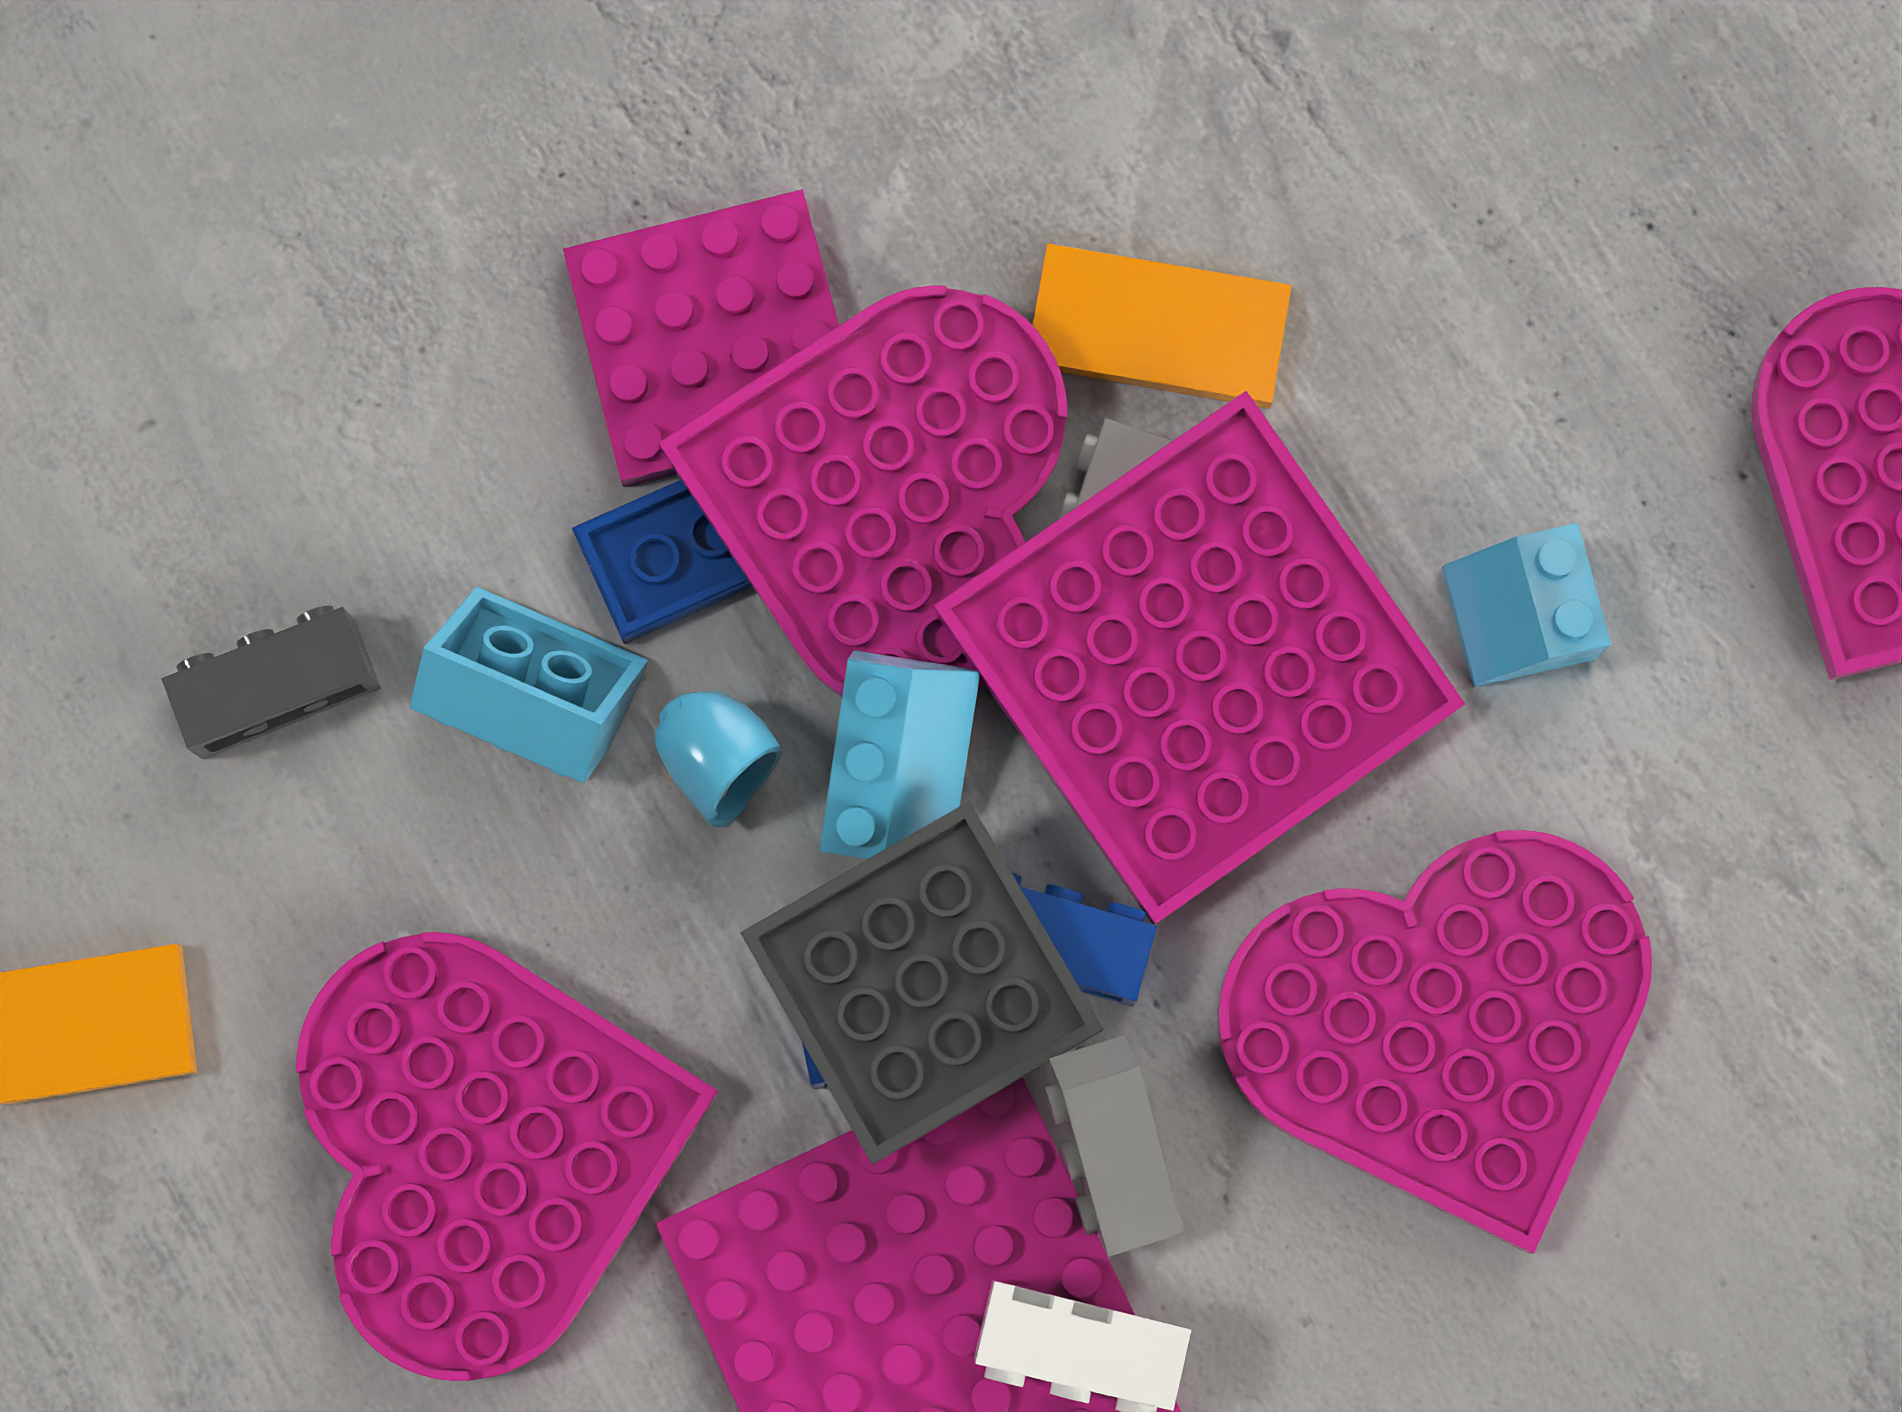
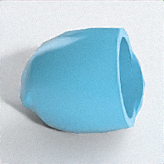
[655,691,782,828]

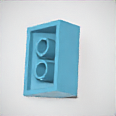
[409,586,648,784]
[819,651,980,859]

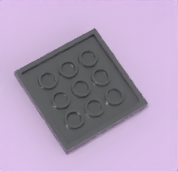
[740,801,1103,1165]

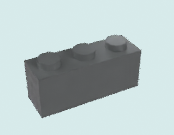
[161,605,381,759]

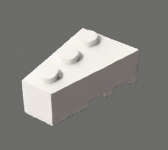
[974,1280,1191,1412]

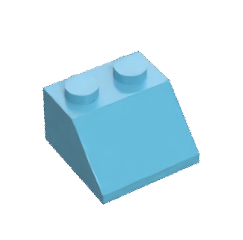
[1442,523,1612,688]

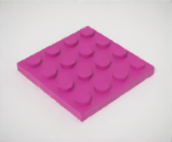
[563,189,839,487]

